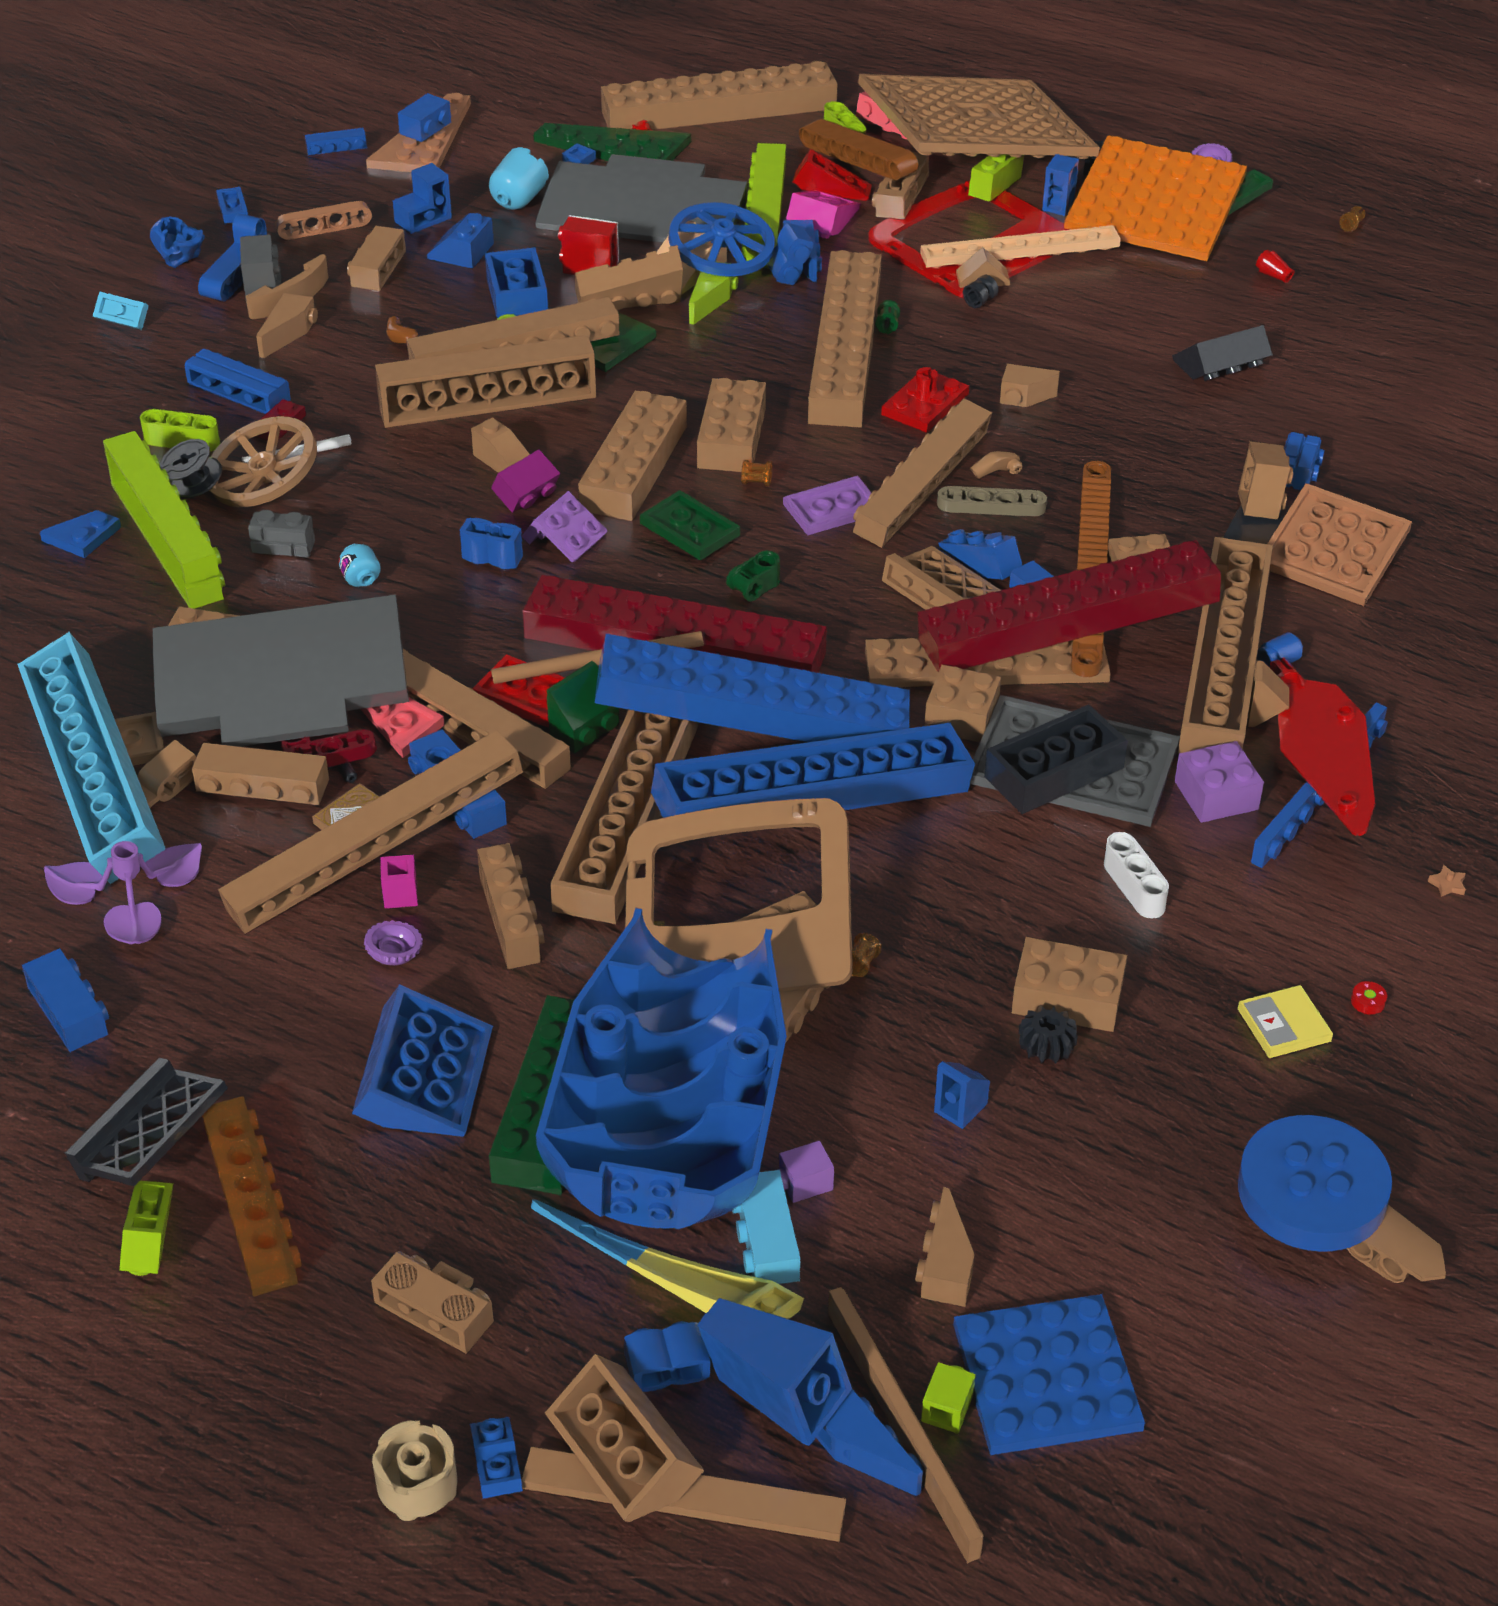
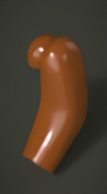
[387,316,419,343]

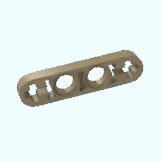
[937,486,1047,517]

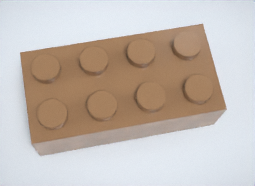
[697,378,766,473]

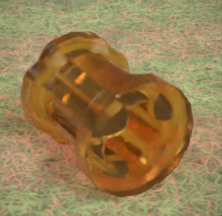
[741,459,772,486]
[852,932,882,977]

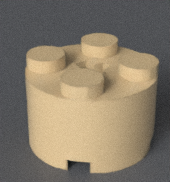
[372,1421,457,1521]

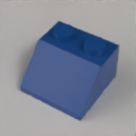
[427,213,494,269]

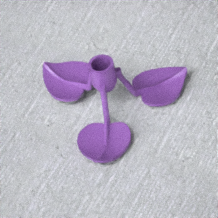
[44,841,202,944]

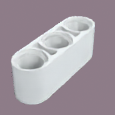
[1104,832,1169,919]

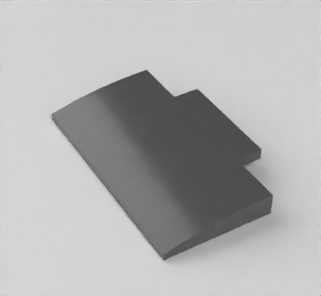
[535,154,747,250]
[153,595,409,747]

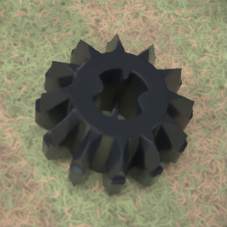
[1018,1005,1078,1064]

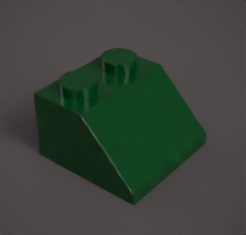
[546,661,619,753]

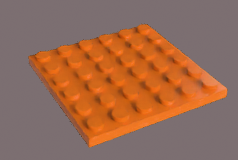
[1064,135,1247,261]

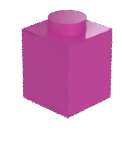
[381,855,418,908]

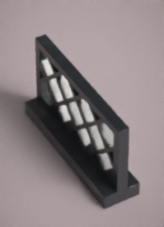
[65,1057,228,1186]

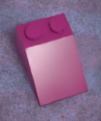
[786,190,861,238]

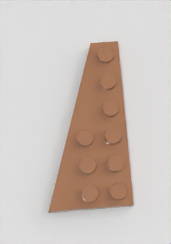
[366,93,471,172]

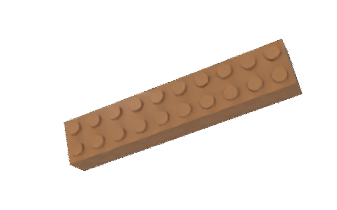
[601,61,837,130]
[808,250,882,428]
[1178,537,1273,753]
[551,710,700,924]

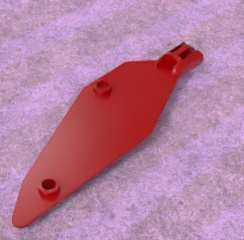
[1266,657,1375,836]

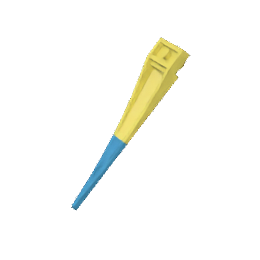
[531,1199,804,1319]

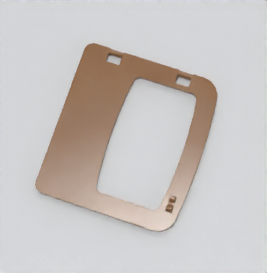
[625,798,852,992]

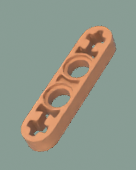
[275,201,372,240]

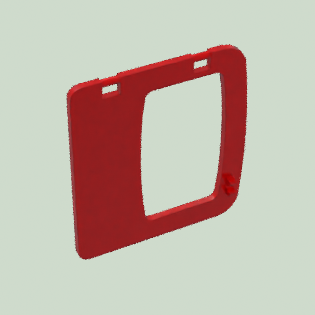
[868,181,1069,298]

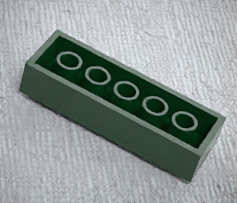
[489,995,574,1195]

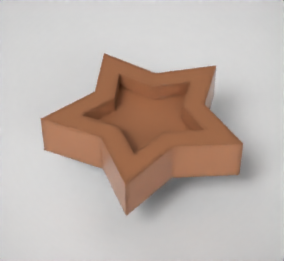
[1428,865,1466,897]

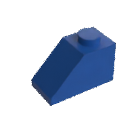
[934,1061,990,1129]

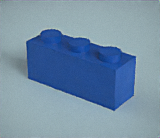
[22,948,109,1052]

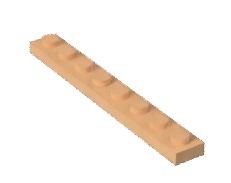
[920,225,1121,268]

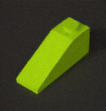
[689,262,738,324]
[119,1180,173,1276]

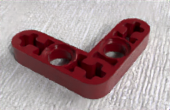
[281,729,377,767]

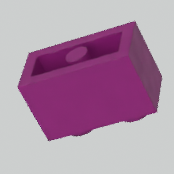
[491,449,560,513]

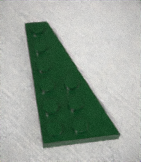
[534,123,691,161]

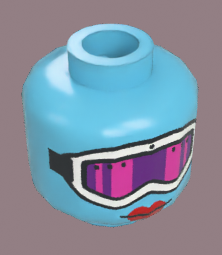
[338,544,381,587]

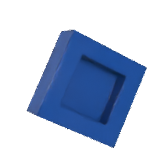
[562,144,596,164]

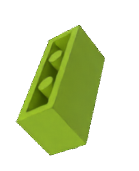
[968,154,1024,202]

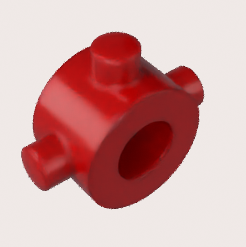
[632,120,653,131]

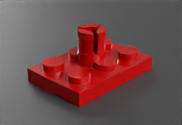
[881,367,969,433]

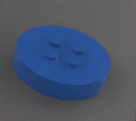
[1238,1115,1392,1252]

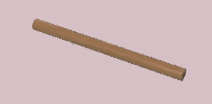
[491,631,704,684]

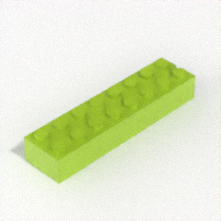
[103,431,225,609]

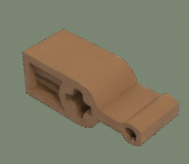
[138,740,196,808]

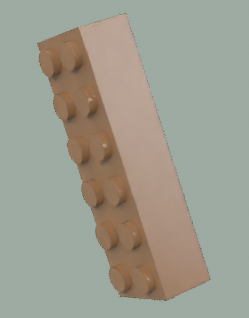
[578,390,687,521]

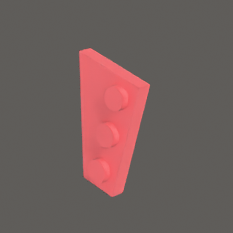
[360,697,445,758]

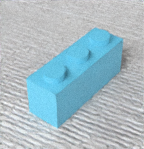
[732,1170,800,1284]

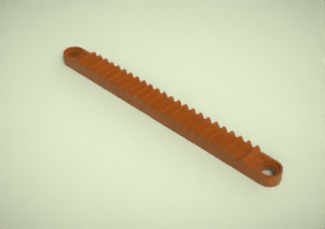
[1071,461,1111,677]

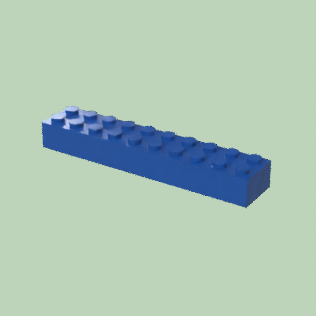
[594,634,910,742]
[651,723,975,818]

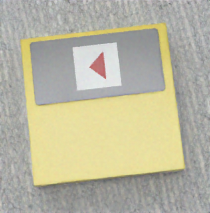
[1238,985,1333,1058]

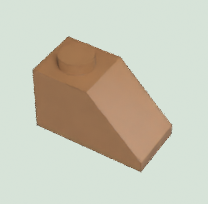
[1000,364,1060,407]

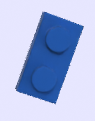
[216,187,248,224]

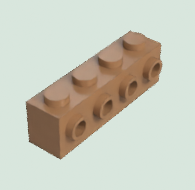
[192,743,329,805]
[477,843,545,969]

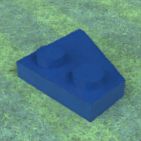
[40,510,121,558]

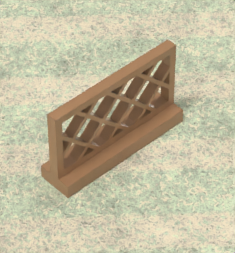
[882,546,1001,610]

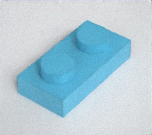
[93,292,149,330]

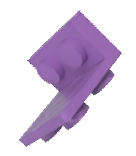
[522,491,607,562]

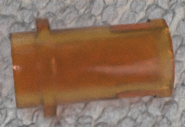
[1339,206,1365,232]

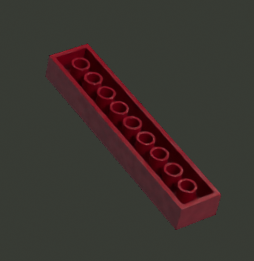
[917,540,1221,673]
[523,575,827,673]

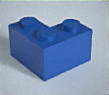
[393,163,452,234]

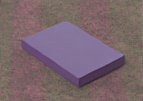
[783,476,872,535]

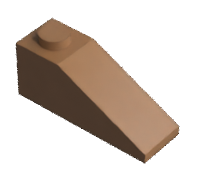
[256,293,318,358]
[471,417,530,473]

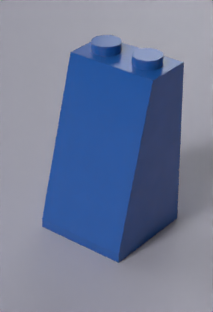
[697,1298,852,1446]

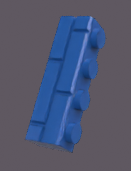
[185,348,291,414]

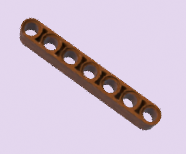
[799,119,918,180]

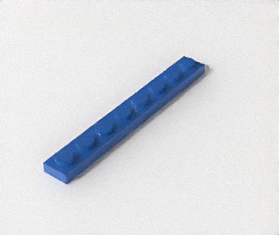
[1251,702,1388,868]

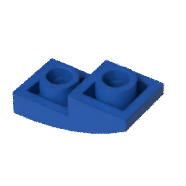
[470,1417,523,1499]

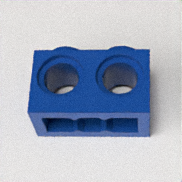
[1042,154,1079,216]

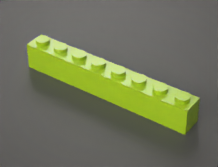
[742,143,786,268]

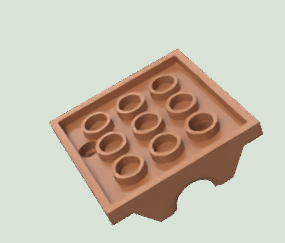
[1267,483,1412,606]

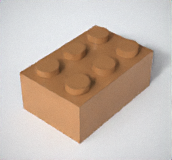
[1012,937,1127,1032]

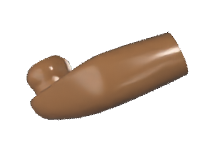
[970,451,1023,479]

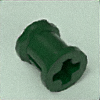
[875,300,900,334]

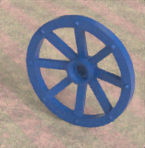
[668,202,775,277]

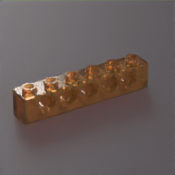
[202,1096,302,1296]

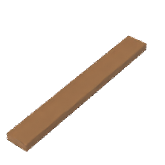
[828,1287,984,1563]
[522,1447,846,1542]

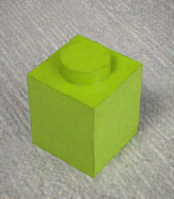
[921,1362,976,1434]

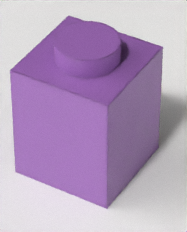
[777,1141,834,1203]

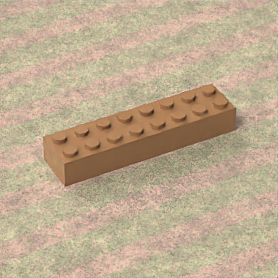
[375,335,596,428]

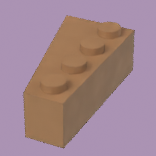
[575,245,683,310]

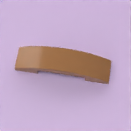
[246,254,329,320]

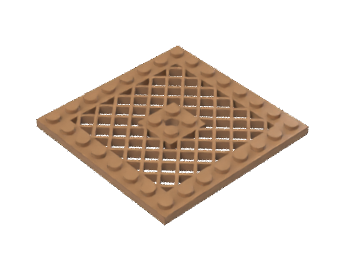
[858,74,1100,159]

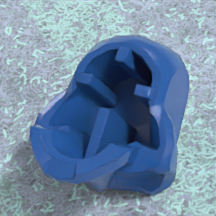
[150,216,205,268]

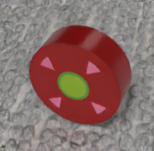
[1351,981,1387,1015]

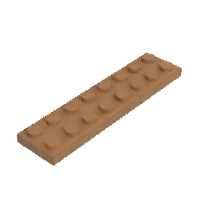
[865,638,1110,687]

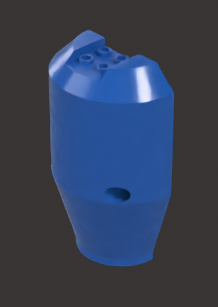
[536,908,787,1230]

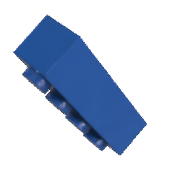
[305,128,367,155]

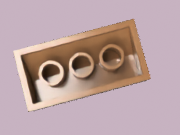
[545,1354,704,1522]

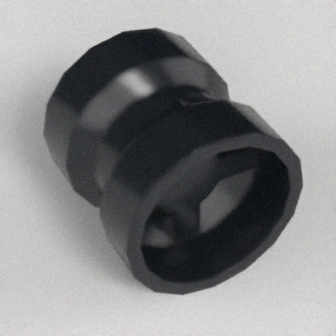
[963,274,999,308]

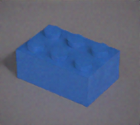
[485,248,548,319]

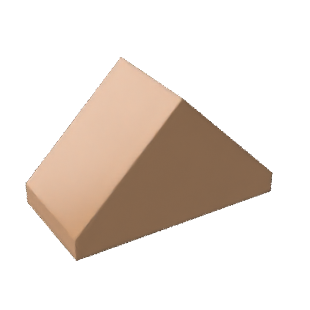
[956,247,1010,288]
[1248,661,1289,727]

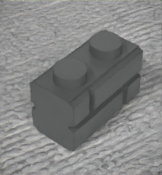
[248,510,315,557]

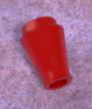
[1256,250,1295,283]

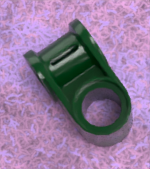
[726,550,780,602]

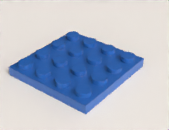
[953,1294,1145,1455]

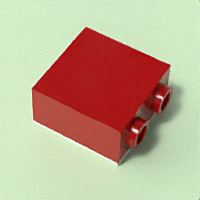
[558,215,619,275]

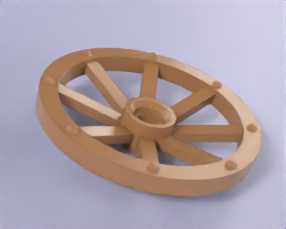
[210,416,317,507]

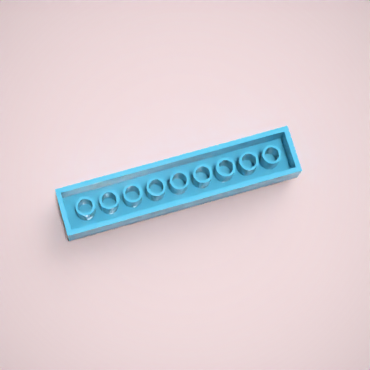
[17,632,166,884]

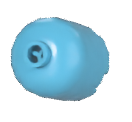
[489,147,549,210]

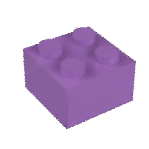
[1175,741,1264,823]

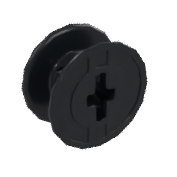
[160,439,222,499]

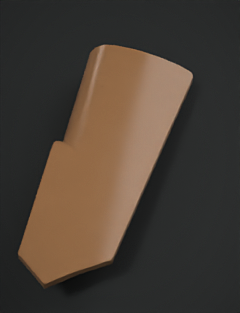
[1346,1205,1446,1283]

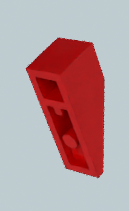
[793,149,872,201]

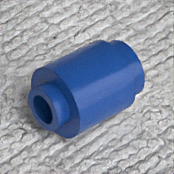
[1257,632,1303,667]

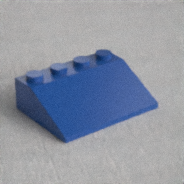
[352,984,493,1137]

